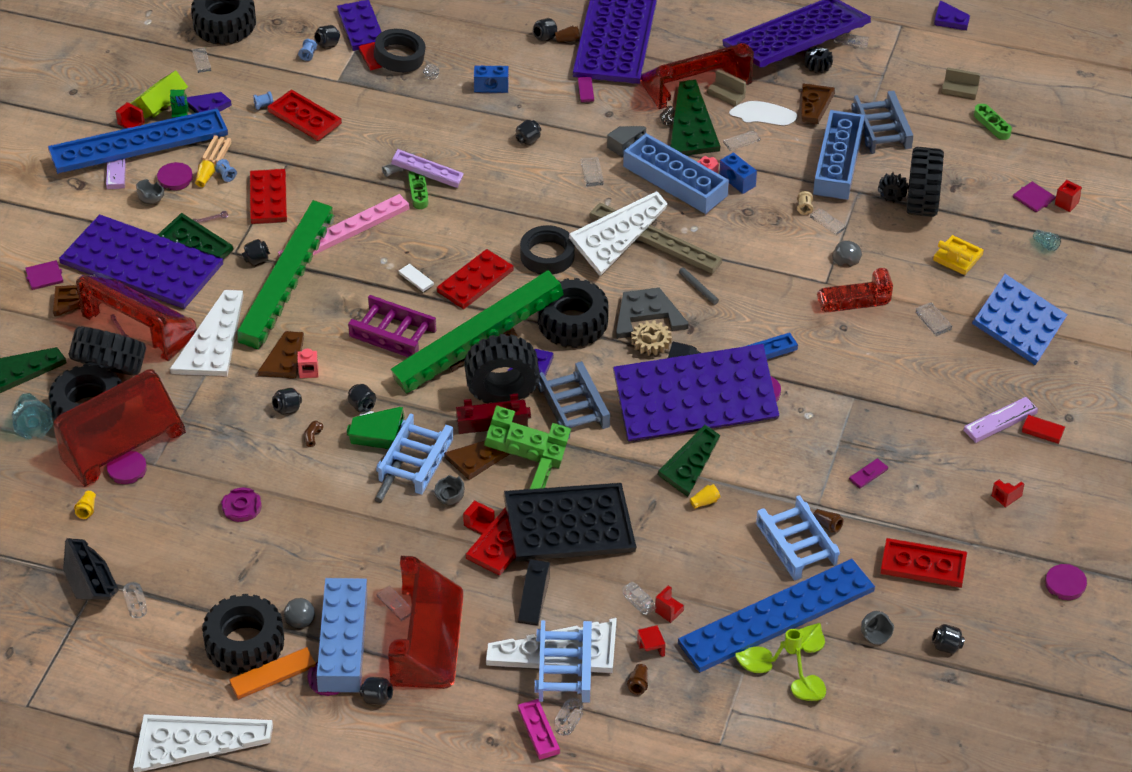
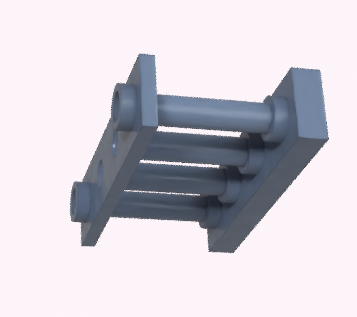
[851,91,914,154]
[537,361,610,439]

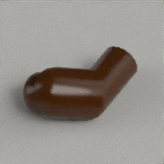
[304,421,323,447]

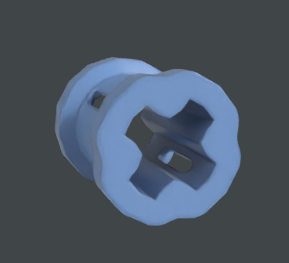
[298,39,317,61]
[253,91,274,110]
[214,159,237,182]

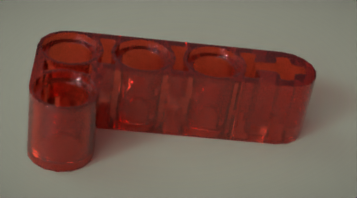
[817,268,893,312]

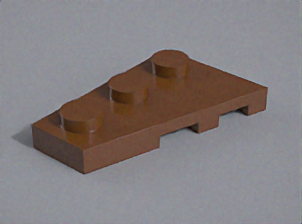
[802,83,835,124]
[258,331,304,378]
[444,440,510,480]

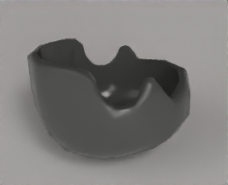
[136,179,164,204]
[832,241,862,267]
[434,475,465,505]
[284,598,315,629]
[861,610,894,645]

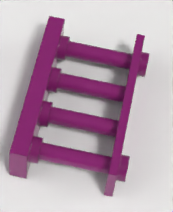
[348,295,437,358]

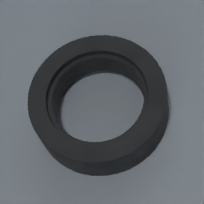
[374,29,426,73]
[520,225,575,275]

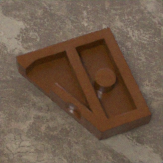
[53,284,94,317]

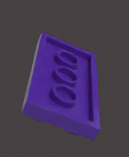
[337,0,382,51]

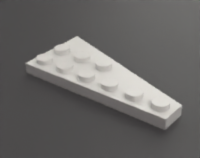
[569,191,667,276]
[170,290,243,376]
[486,618,617,673]
[133,715,273,772]

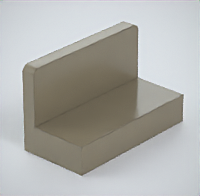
[942,68,980,100]
[707,69,746,106]

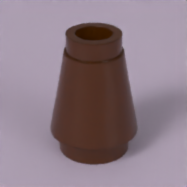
[555,25,580,42]
[813,509,844,533]
[627,664,648,695]

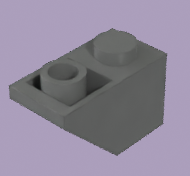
[607,126,646,157]

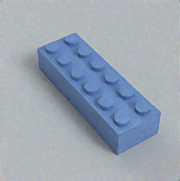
[813,110,865,200]
[623,133,729,214]
[317,578,368,692]

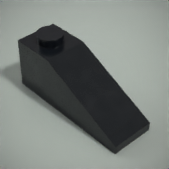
[518,559,550,625]

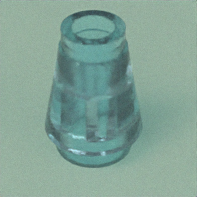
[1033,230,1061,251]

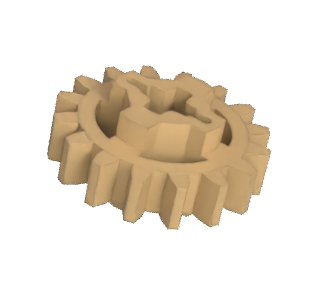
[631,320,672,356]

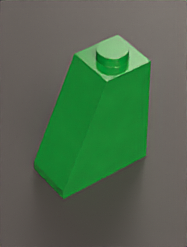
[347,407,405,449]

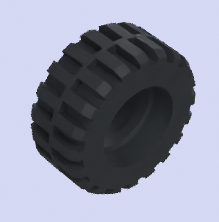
[191,0,256,45]
[907,147,944,217]
[537,278,609,348]
[68,326,146,376]
[464,334,540,404]
[49,364,126,437]
[202,594,285,675]

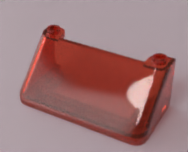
[641,43,754,109]
[76,275,197,361]
[53,369,186,487]
[388,556,463,689]

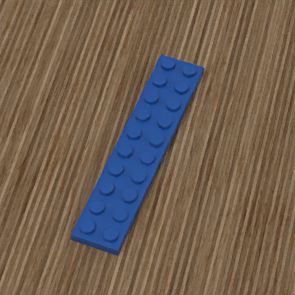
[48,108,228,174]
[678,559,875,673]

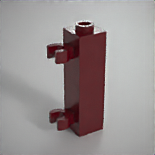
[456,394,531,434]

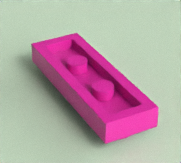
[518,699,560,760]

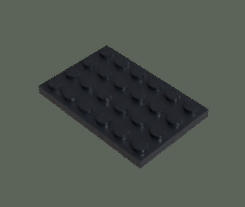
[503,483,637,561]

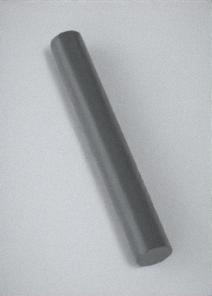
[679,267,719,305]
[375,460,403,503]

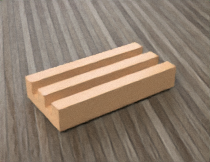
[202,136,231,165]

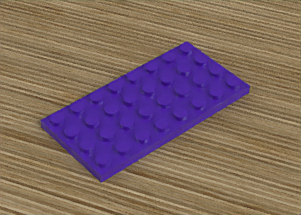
[573,0,657,84]
[722,0,871,67]
[59,214,223,309]
[613,344,779,442]

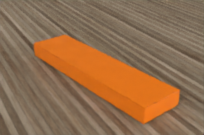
[229,647,316,700]

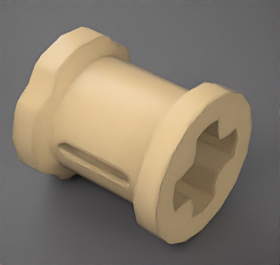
[797,191,813,215]

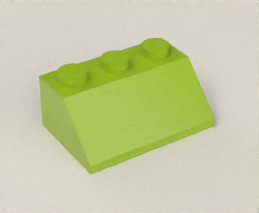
[130,70,188,118]

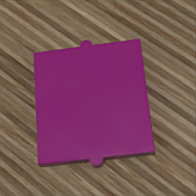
[1013,181,1056,213]
[25,260,64,290]

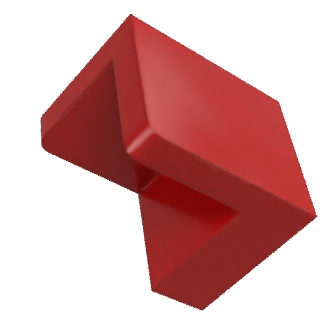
[115,102,145,129]
[1055,180,1082,212]
[991,479,1025,507]
[463,500,495,535]
[655,585,684,623]
[637,625,666,657]

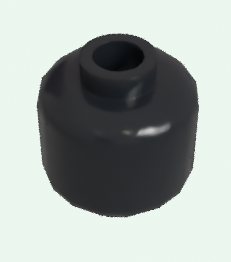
[533,18,557,41]
[314,25,340,48]
[515,119,542,145]
[242,239,270,266]
[348,384,376,412]
[272,388,302,414]
[932,624,965,654]
[360,677,393,705]

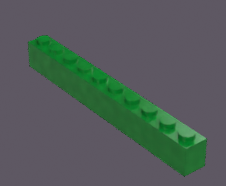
[237,200,335,350]
[391,270,564,394]

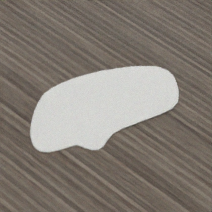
[729,101,797,125]

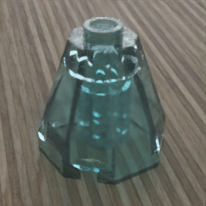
[12,393,53,439]

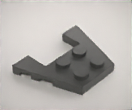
[616,287,689,339]

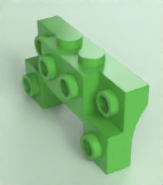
[484,406,571,468]

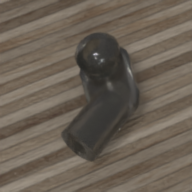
[659,106,675,126]

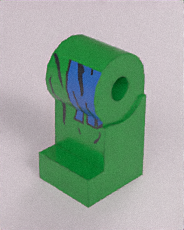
[170,89,189,118]

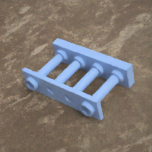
[376,414,453,495]
[756,495,840,581]
[535,620,592,703]

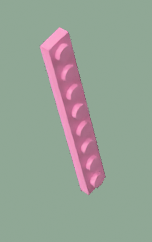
[278,194,409,258]

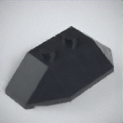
[63,538,119,600]

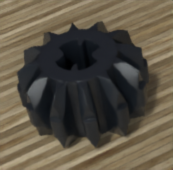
[804,46,833,73]
[878,172,909,203]

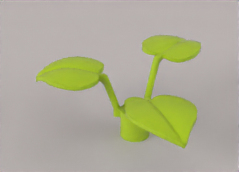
[735,623,826,701]

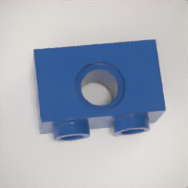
[474,65,509,93]
[719,152,757,194]

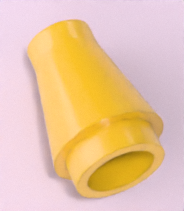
[195,160,215,187]
[689,484,721,509]
[74,490,96,519]

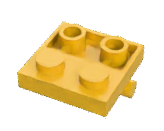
[933,235,984,275]

